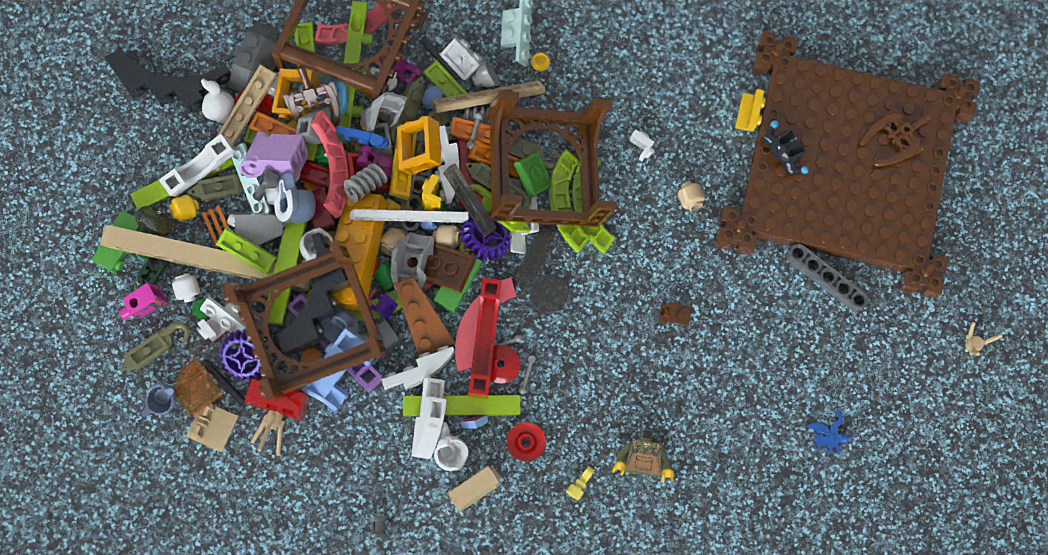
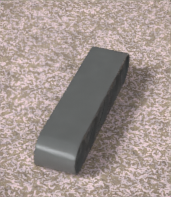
[397,141,432,232]
[787,244,868,312]

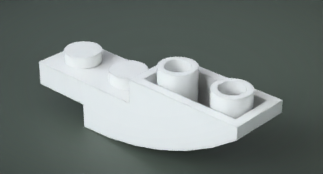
[435,126,459,204]
[381,346,454,390]
[412,377,447,459]

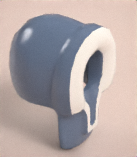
[274,173,316,223]

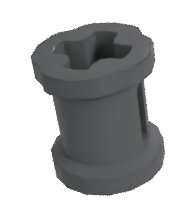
[369,516,388,538]

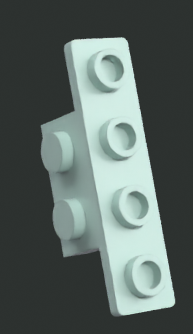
[501,0,533,66]
[231,143,271,213]

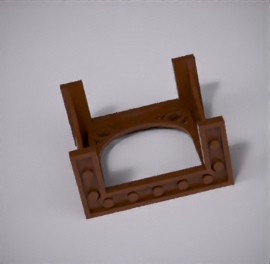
[272,0,426,101]
[486,89,617,227]
[222,240,389,400]

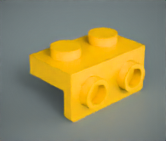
[735,89,766,132]
[422,174,442,211]

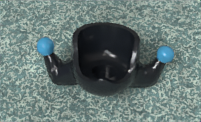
[762,120,809,175]

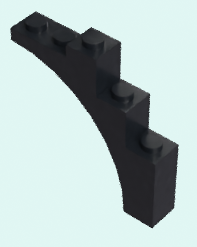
[105,48,231,113]
[271,232,351,357]

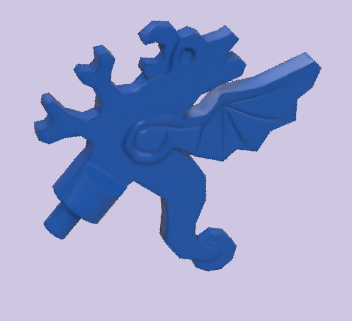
[807,410,852,454]

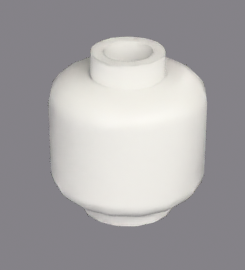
[172,273,200,303]

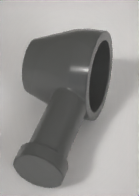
[253,169,279,201]

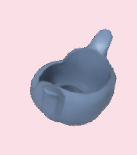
[141,382,177,417]

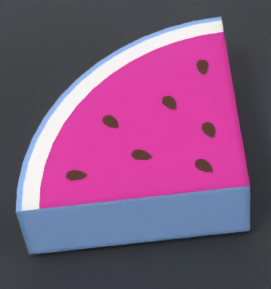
[460,415,488,429]

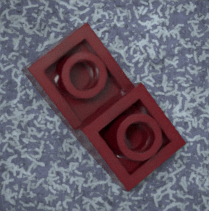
[311,187,335,229]

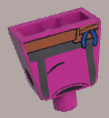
[118,283,168,320]

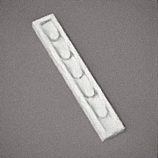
[350,209,468,223]

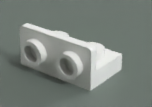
[440,38,483,81]

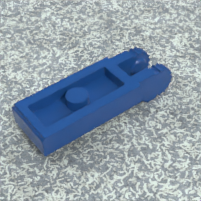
[335,126,390,149]

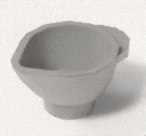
[472,60,499,89]

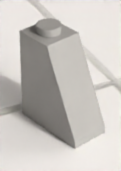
[235,213,286,245]

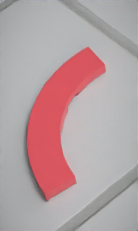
[314,0,395,45]
[310,110,349,218]
[455,278,516,372]

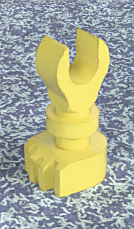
[566,466,595,501]

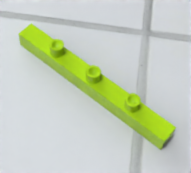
[334,1,373,147]

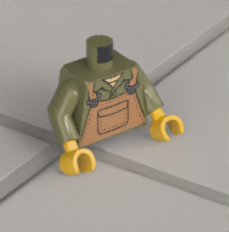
[612,430,674,482]

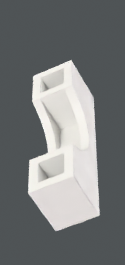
[159,134,237,197]

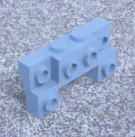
[302,326,374,411]

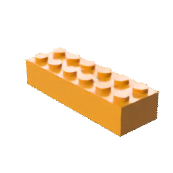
[332,194,389,311]

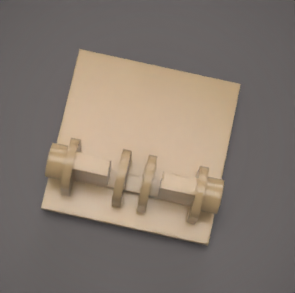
[186,401,239,452]

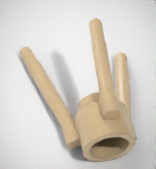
[966,322,1002,356]
[251,410,285,456]

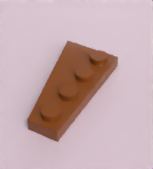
[394,276,455,356]

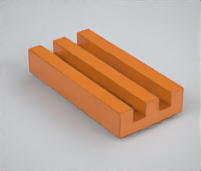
[202,206,229,248]

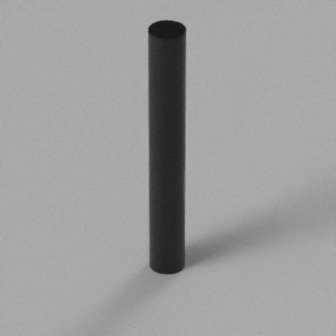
[419,37,461,81]
[201,359,245,406]

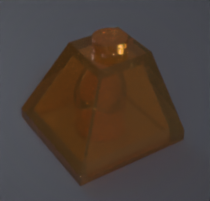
[174,358,223,417]

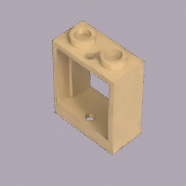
[448,466,500,513]

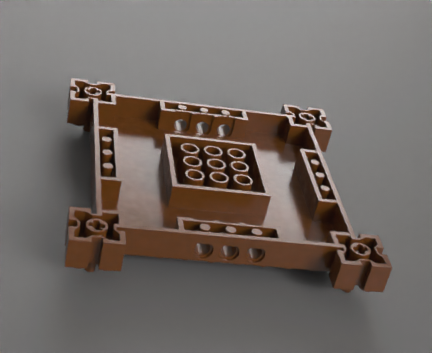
[714,31,980,299]

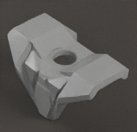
[361,92,407,133]
[390,232,434,290]

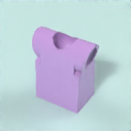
[239,132,309,181]

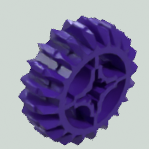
[460,211,512,261]
[218,328,271,381]

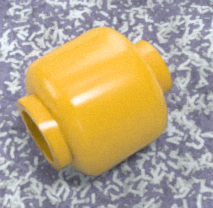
[169,194,199,222]

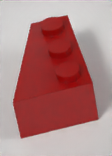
[244,378,310,421]

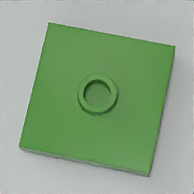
[514,151,550,198]

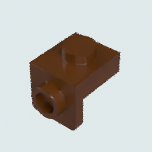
[659,302,691,327]

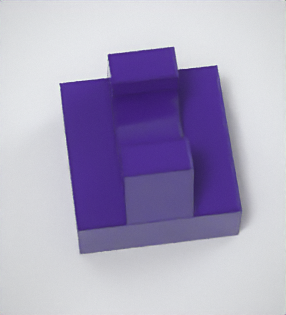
[370,294,398,321]

